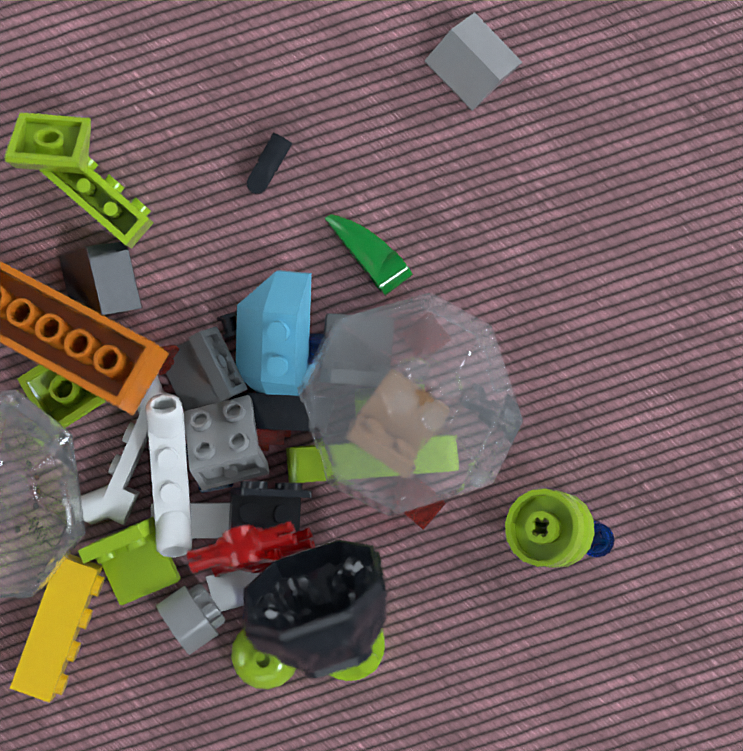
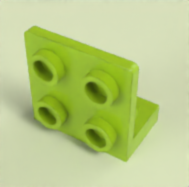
[78,517,181,605]

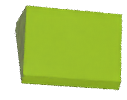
[5,112,91,174]
[17,365,106,437]

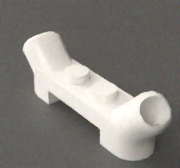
[78,375,180,525]
[146,394,192,557]

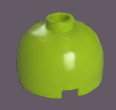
[231,628,296,690]

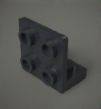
[229,481,312,532]

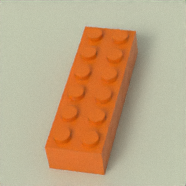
[0,261,169,416]

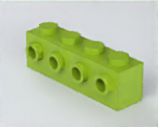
[39,157,154,248]

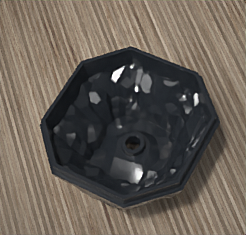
[243,539,388,679]

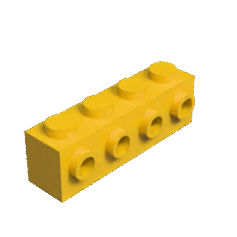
[10,552,105,703]

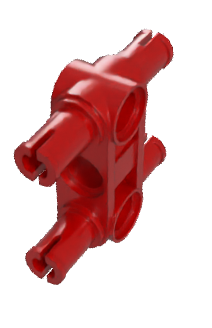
[187,521,315,577]

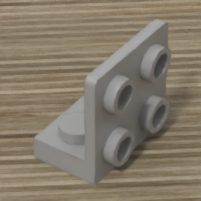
[183,395,269,491]

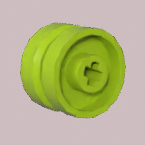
[505,488,595,568]

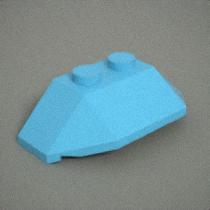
[236,270,312,396]

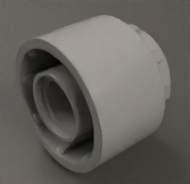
[156,584,225,655]

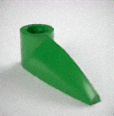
[325,214,413,296]

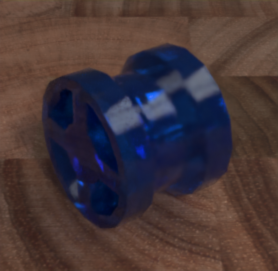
[586,520,615,558]

